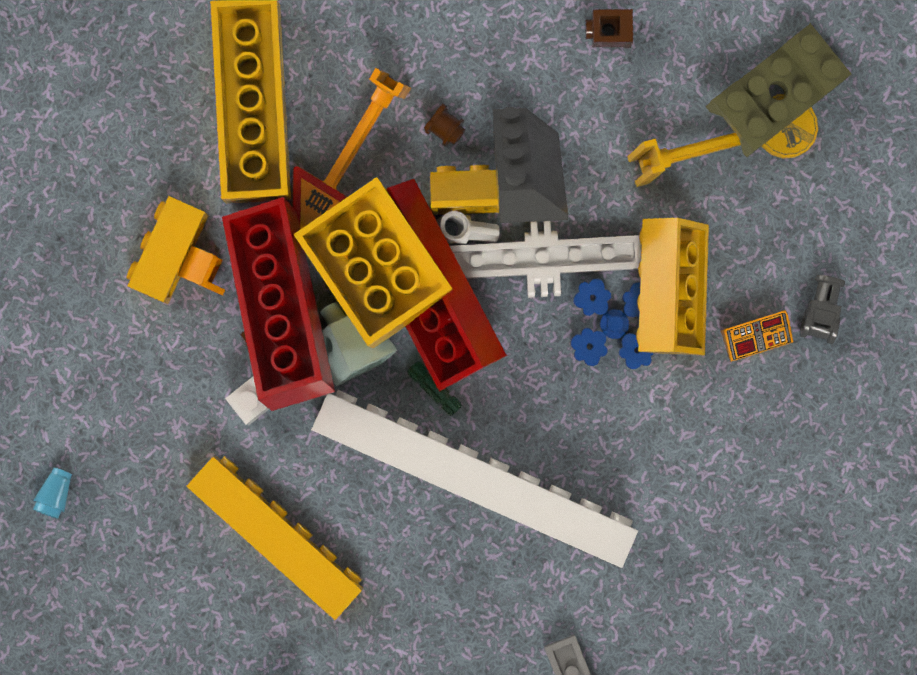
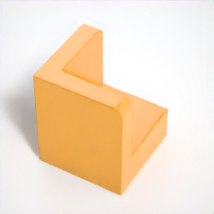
[178,245,225,296]

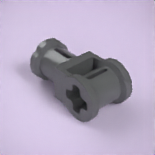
[799,275,845,344]

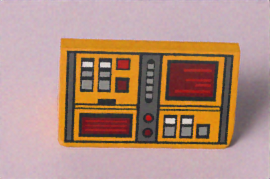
[721,310,793,362]

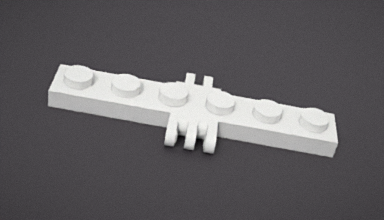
[450,221,641,298]

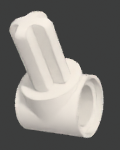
[436,211,500,245]

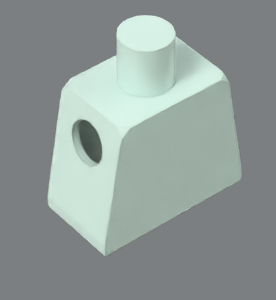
[320,302,397,386]

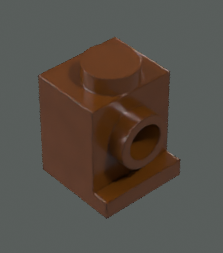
[585,9,633,48]

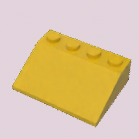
[293,177,453,348]

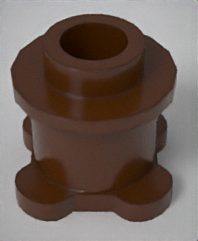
[424,103,466,146]

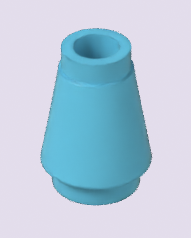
[33,467,72,519]

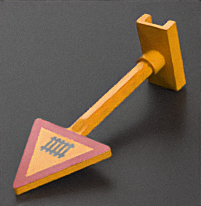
[293,68,411,229]

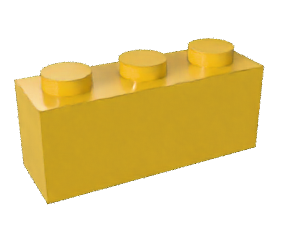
[126,196,209,304]

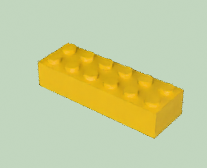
[210,0,291,204]

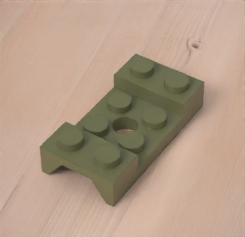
[706,23,852,157]

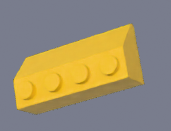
[430,165,499,215]
[636,218,709,355]

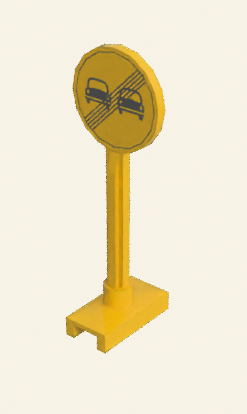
[627,94,818,187]

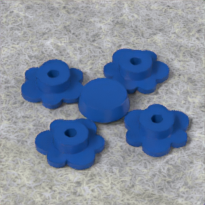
[570,279,655,369]

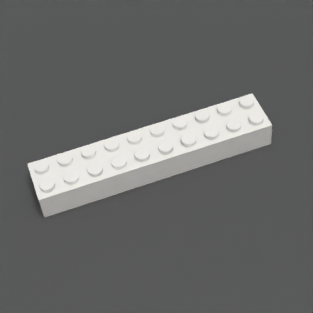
[311,390,638,568]

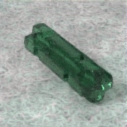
[407,361,462,416]

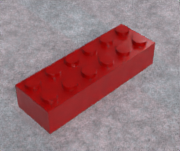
[386,179,507,391]
[222,197,335,411]

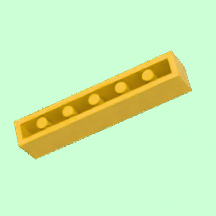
[186,456,363,620]

